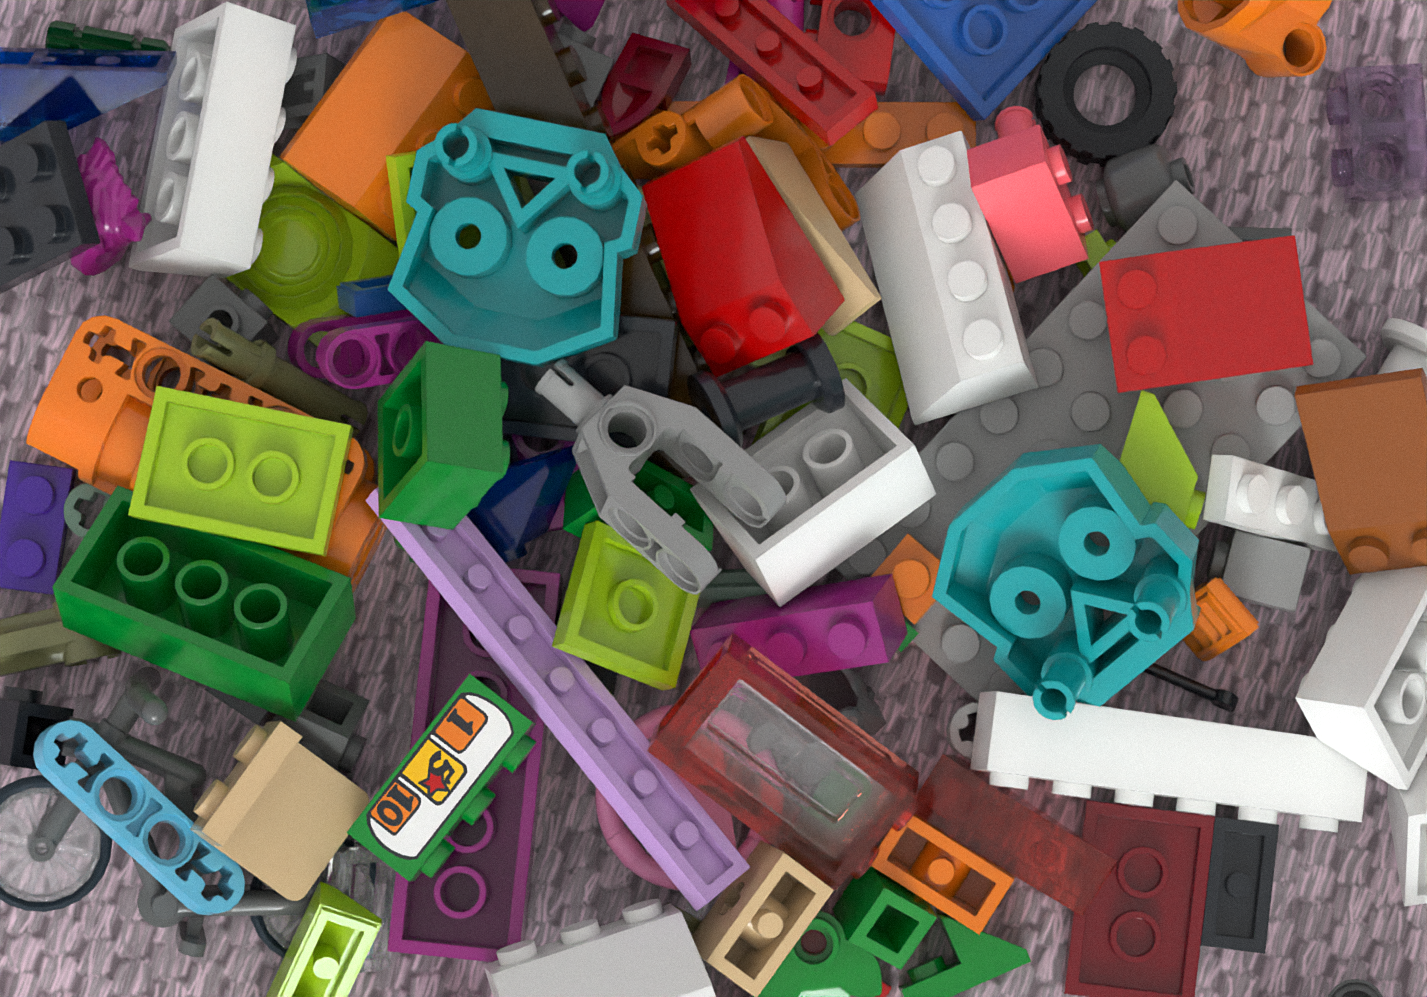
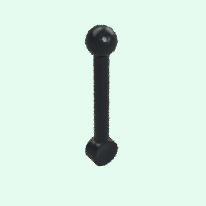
[1143,663,1239,712]

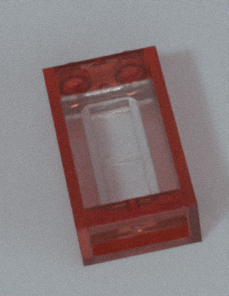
[647,632,920,892]

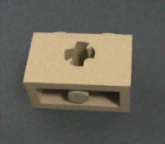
[692,840,834,997]

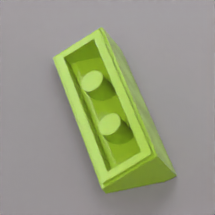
[266,881,382,997]

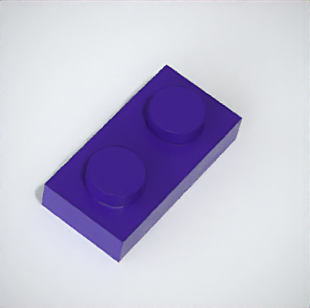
[0,460,76,596]

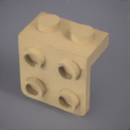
[190,721,369,901]

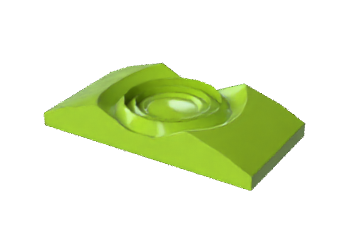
[225,154,399,355]

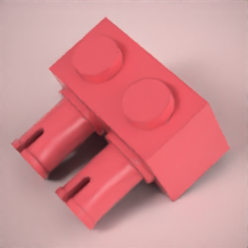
[967,106,1094,284]

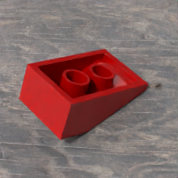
[642,135,845,378]
[1099,235,1313,393]

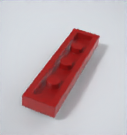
[666,0,878,146]

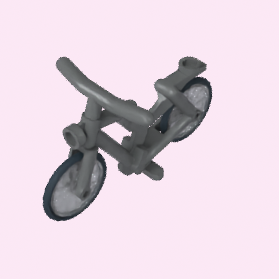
[0,667,386,958]

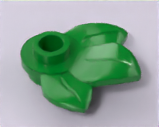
[753,910,882,997]

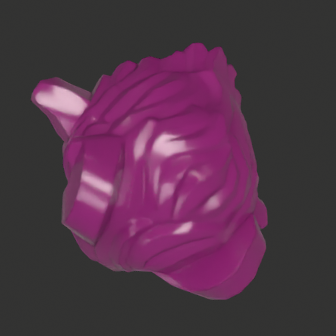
[70,137,152,276]

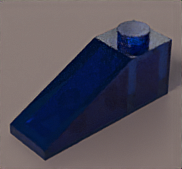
[0,47,177,145]

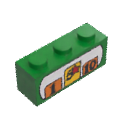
[346,674,537,882]

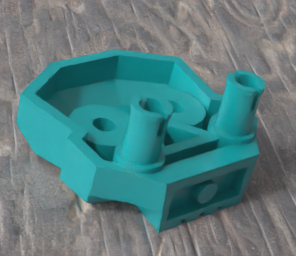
[387,108,647,368]
[932,444,1201,720]

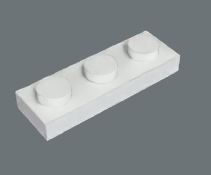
[1203,455,1338,552]

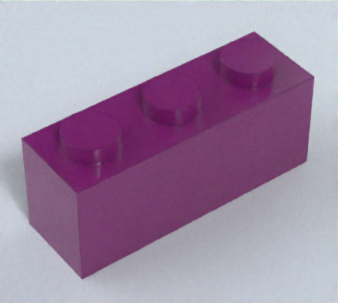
[690,573,908,690]

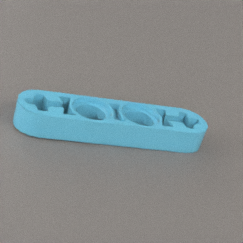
[33,720,245,915]

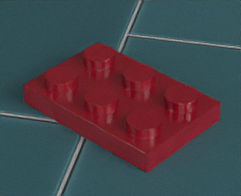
[1062,800,1215,997]

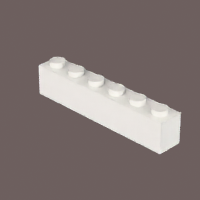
[970,691,1368,833]

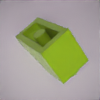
[1120,390,1206,530]

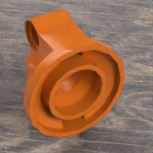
[1177,0,1332,78]

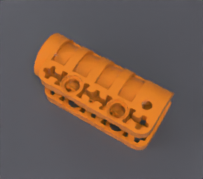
[26,315,387,592]

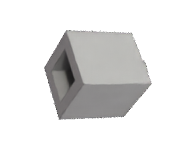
[1207,529,1311,613]

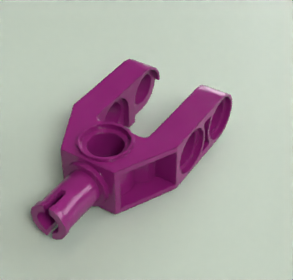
[287,309,443,389]

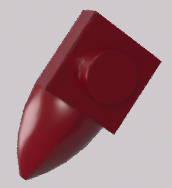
[601,32,692,136]

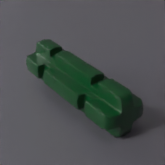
[45,20,171,76]

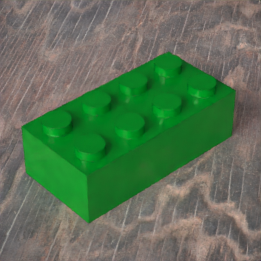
[52,485,356,722]

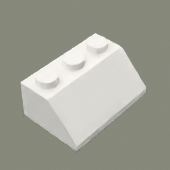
[690,378,936,607]
[1295,566,1427,790]
[484,899,716,997]

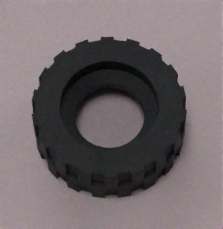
[1034,21,1177,167]

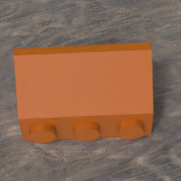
[279,5,496,242]

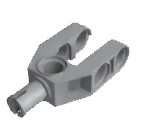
[535,358,787,595]

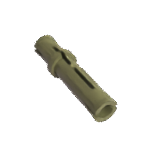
[191,318,368,438]

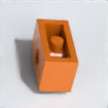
[868,802,1015,935]

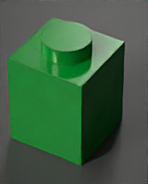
[832,857,937,970]

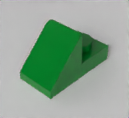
[898,913,1031,997]

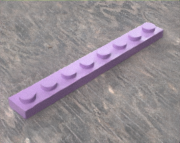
[365,487,750,912]

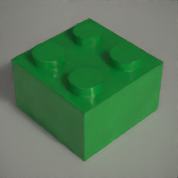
[378,341,510,530]

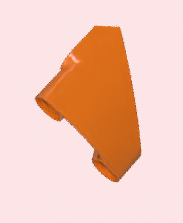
[611,74,861,232]

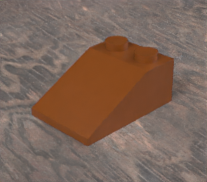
[1294,368,1427,575]

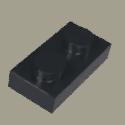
[1200,817,1279,954]

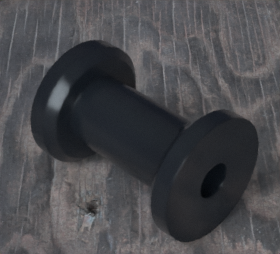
[687,332,845,447]

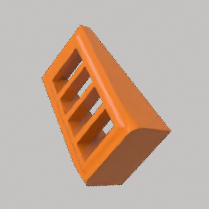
[1182,577,1259,662]

